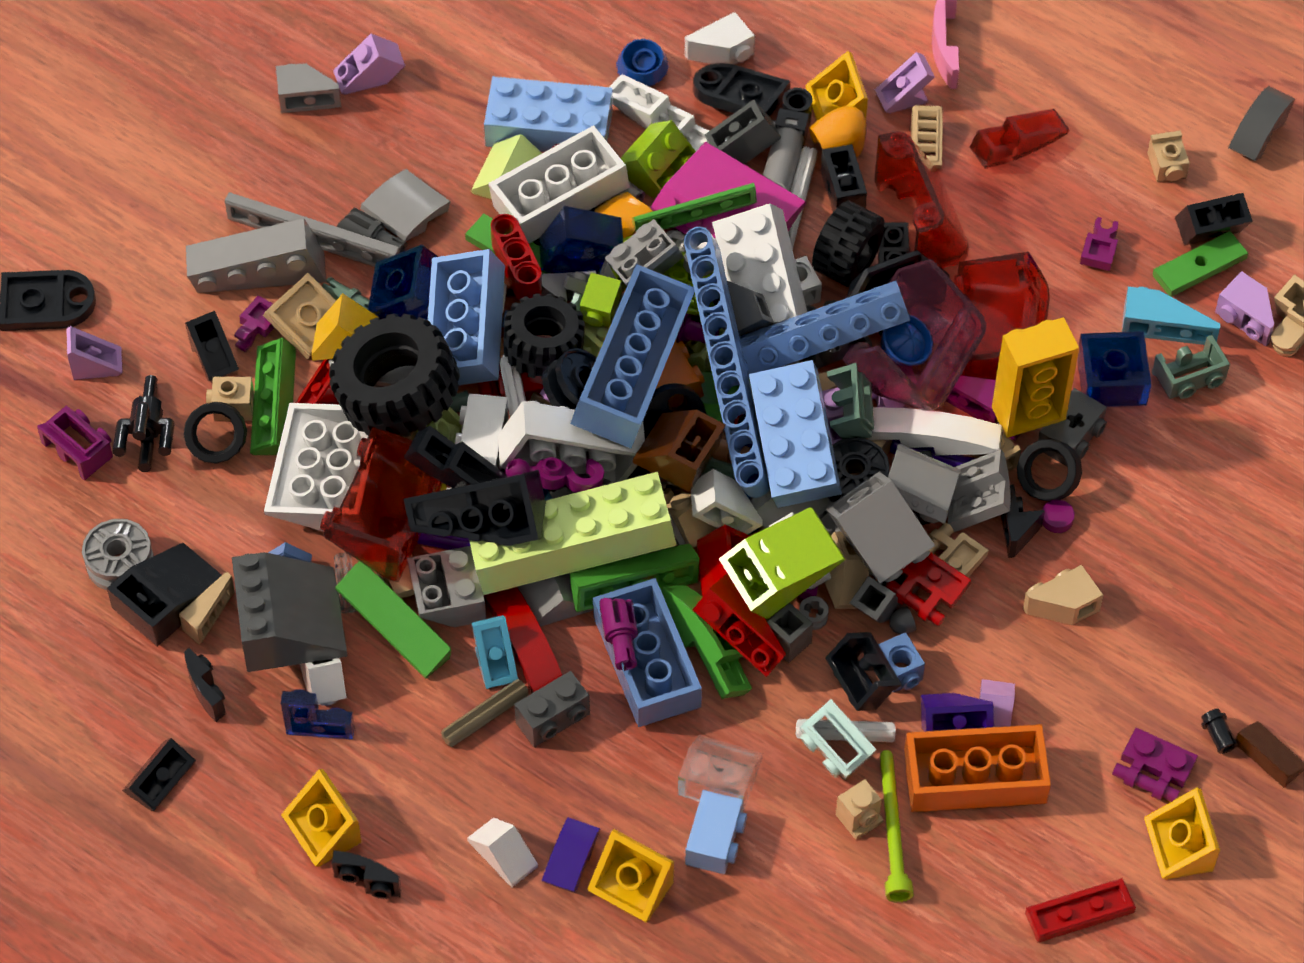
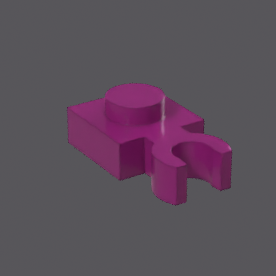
[1080,217,1118,271]

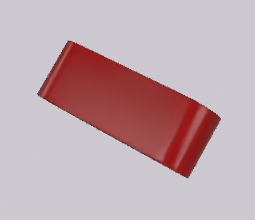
[490,214,542,300]

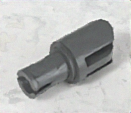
[336,208,407,257]

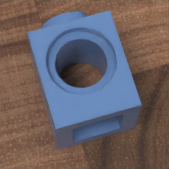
[878,632,925,693]

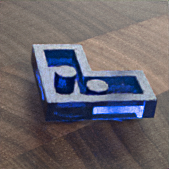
[281,689,355,739]

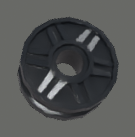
[542,348,597,410]
[827,437,890,503]

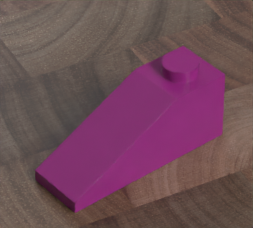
[935,373,1021,441]

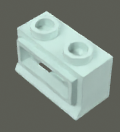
[799,699,876,780]

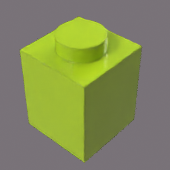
[580,273,622,327]

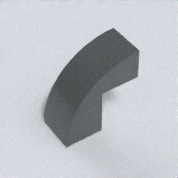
[1228,86,1295,161]
[850,575,920,623]

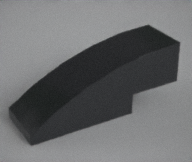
[404,426,507,488]

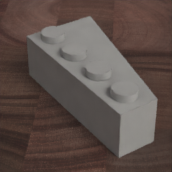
[186,218,326,293]

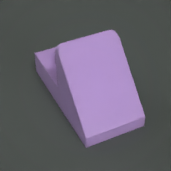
[875,52,935,113]

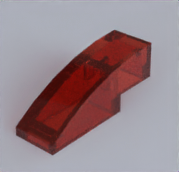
[970,108,1070,169]

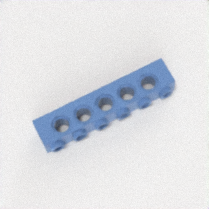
[721,281,910,378]

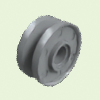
[82,519,154,590]

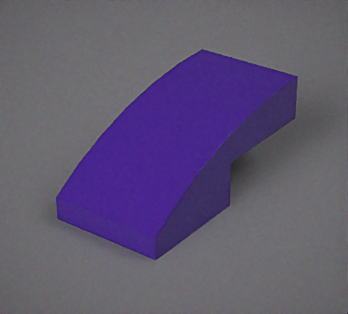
[542,817,600,893]

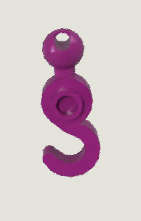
[505,457,604,493]

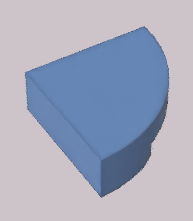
[268,542,312,562]

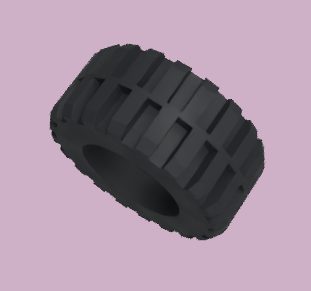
[329,314,460,439]

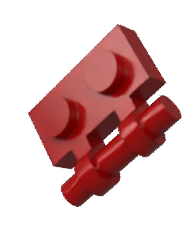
[885,552,971,627]

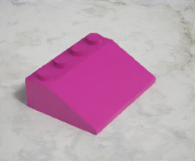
[650,142,807,238]

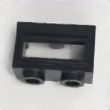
[826,632,902,711]

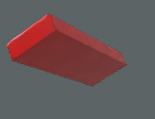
[1025,878,1136,943]

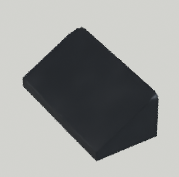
[122,738,196,811]

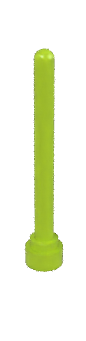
[880,750,914,902]

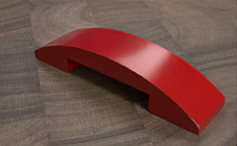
[483,587,562,693]

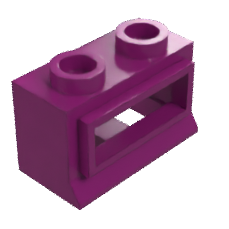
[37,405,113,481]

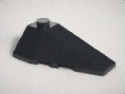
[403,470,546,546]

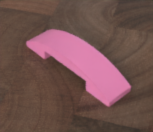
[932,0,959,89]

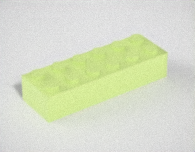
[469,472,677,595]

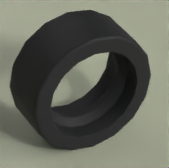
[184,402,247,464]
[1017,439,1082,501]

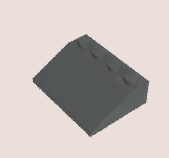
[232,552,348,672]

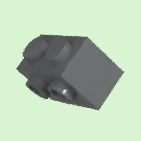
[705,100,781,164]
[514,671,590,747]

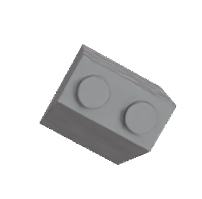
[825,472,935,583]

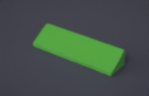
[632,183,757,231]
[250,337,296,455]
[570,544,700,612]
[335,560,451,679]

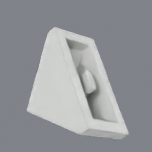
[467,818,538,887]

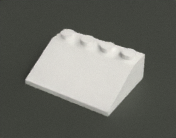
[264,403,388,536]

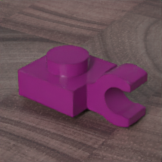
[234,295,275,352]

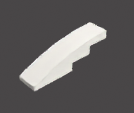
[609,74,709,151]
[868,407,1003,455]

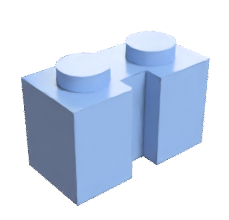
[685,790,747,875]

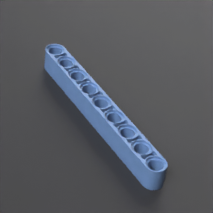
[684,226,770,498]

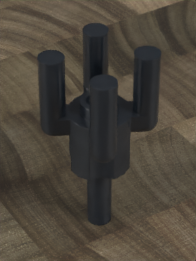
[112,375,175,472]

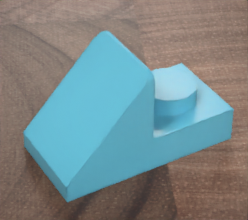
[471,615,518,689]

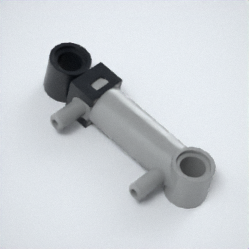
[763,88,813,191]

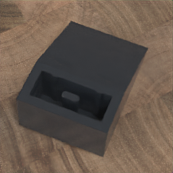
[107,543,222,647]

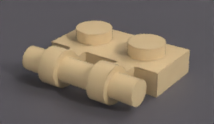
[928,523,988,577]

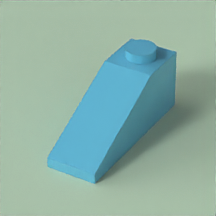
[1121,286,1220,345]

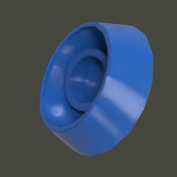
[616,39,669,86]
[880,315,933,367]

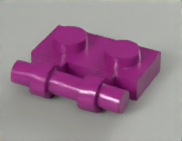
[1112,727,1198,802]

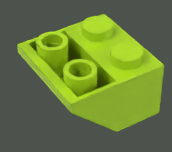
[621,120,696,199]

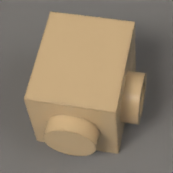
[206,377,254,421]

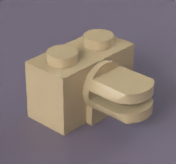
[1271,275,1304,357]

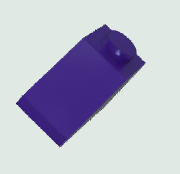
[921,693,994,732]

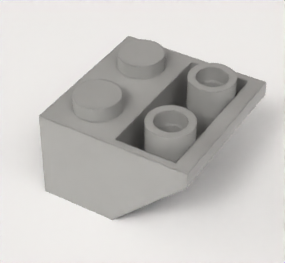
[605,219,684,286]
[407,546,486,627]

